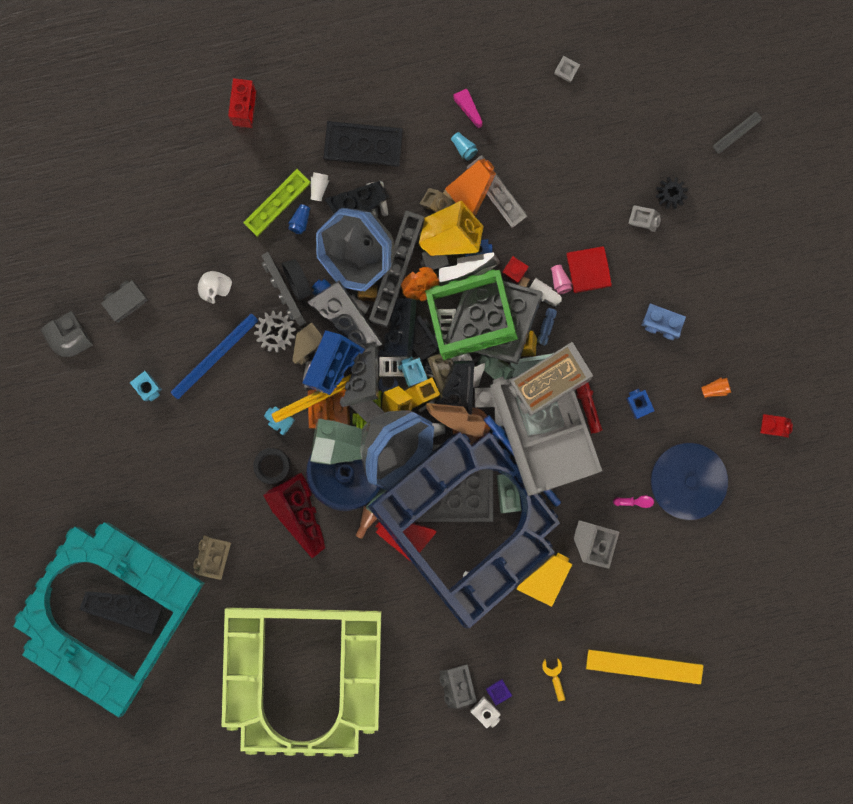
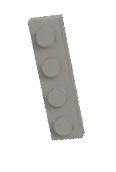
[467,155,528,228]

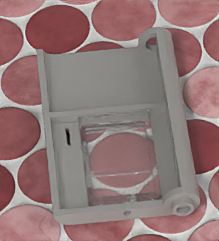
[490,376,602,496]

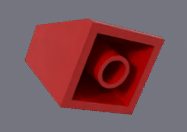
[375,522,437,561]

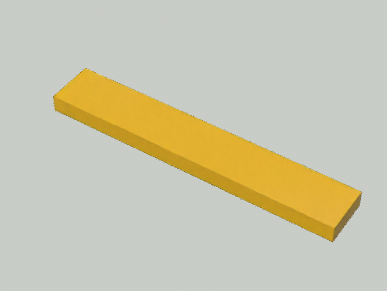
[586,649,703,684]

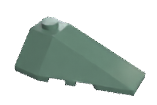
[310,419,362,465]

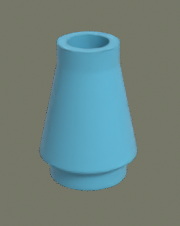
[451,132,478,161]

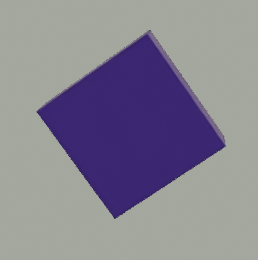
[486,679,512,706]

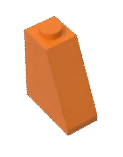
[445,159,496,216]

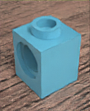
[130,371,162,402]

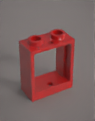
[228,78,257,128]

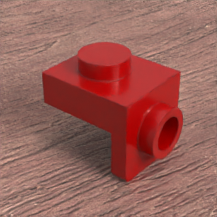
[760,414,793,438]

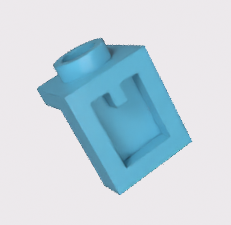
[398,357,428,387]

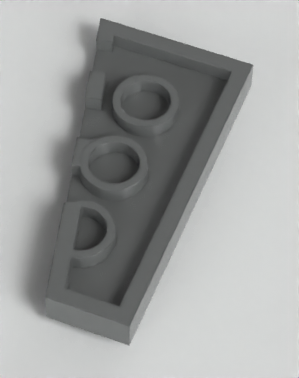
[261,252,308,330]
[307,280,383,349]

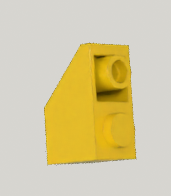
[405,378,440,409]

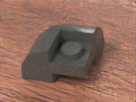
[40,311,93,357]

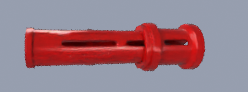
[577,382,603,434]

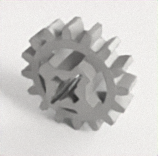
[254,311,296,353]

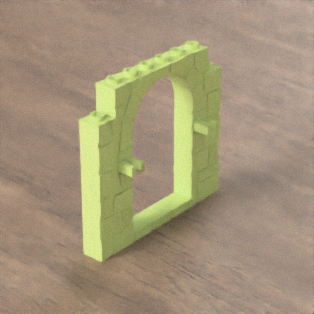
[222,607,382,757]

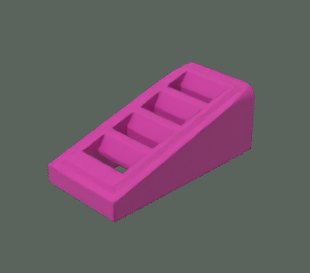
[453,89,483,128]

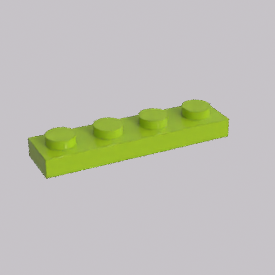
[243,169,311,237]

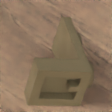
[420,188,455,212]

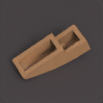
[426,403,485,437]

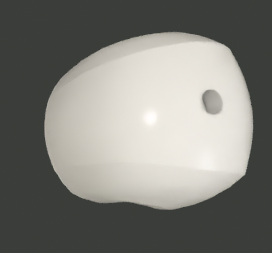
[198,271,232,304]

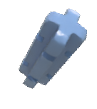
[537,308,557,345]

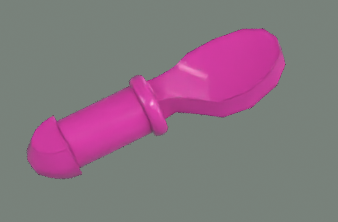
[613,495,654,508]

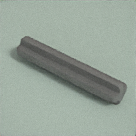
[713,112,762,154]

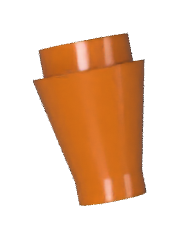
[701,377,731,398]

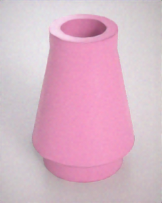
[551,265,572,295]

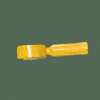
[542,658,565,701]

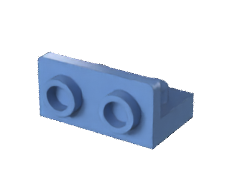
[641,304,686,340]

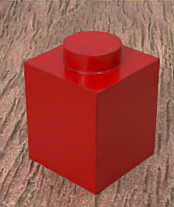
[502,256,529,285]

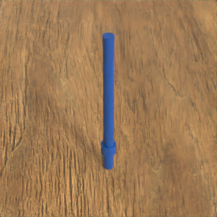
[484,415,561,507]

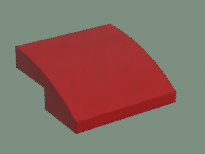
[566,246,612,293]

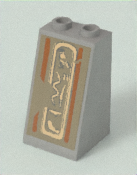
[509,342,593,417]

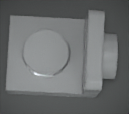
[628,205,661,232]

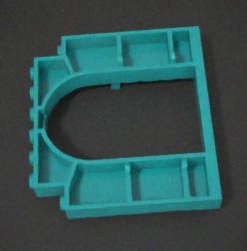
[14,522,204,718]

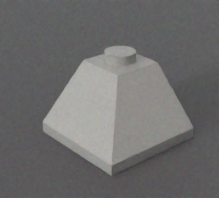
[574,520,619,569]

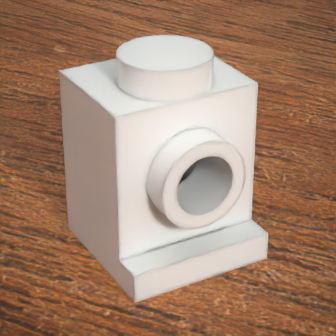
[470,697,501,728]

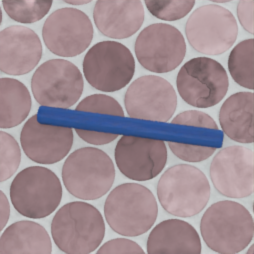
[171,314,258,399]

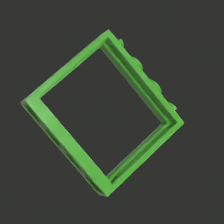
[425,270,518,360]

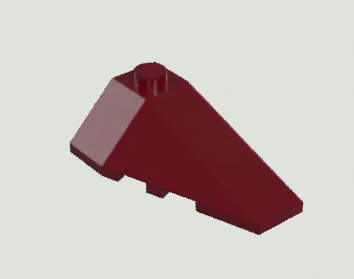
[263,473,325,558]

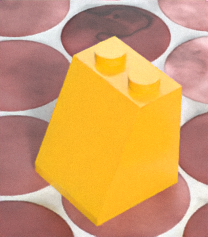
[419,200,484,256]
[516,553,572,607]

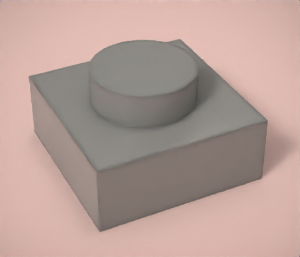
[554,56,580,83]

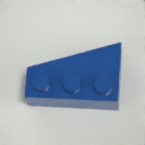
[303,330,365,395]

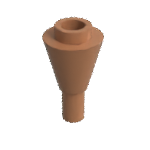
[356,505,377,539]

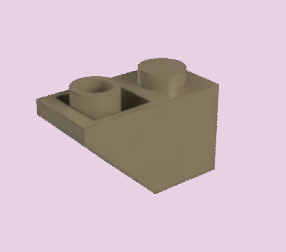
[293,323,322,365]

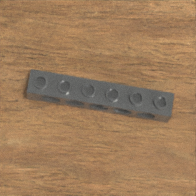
[369,211,424,328]

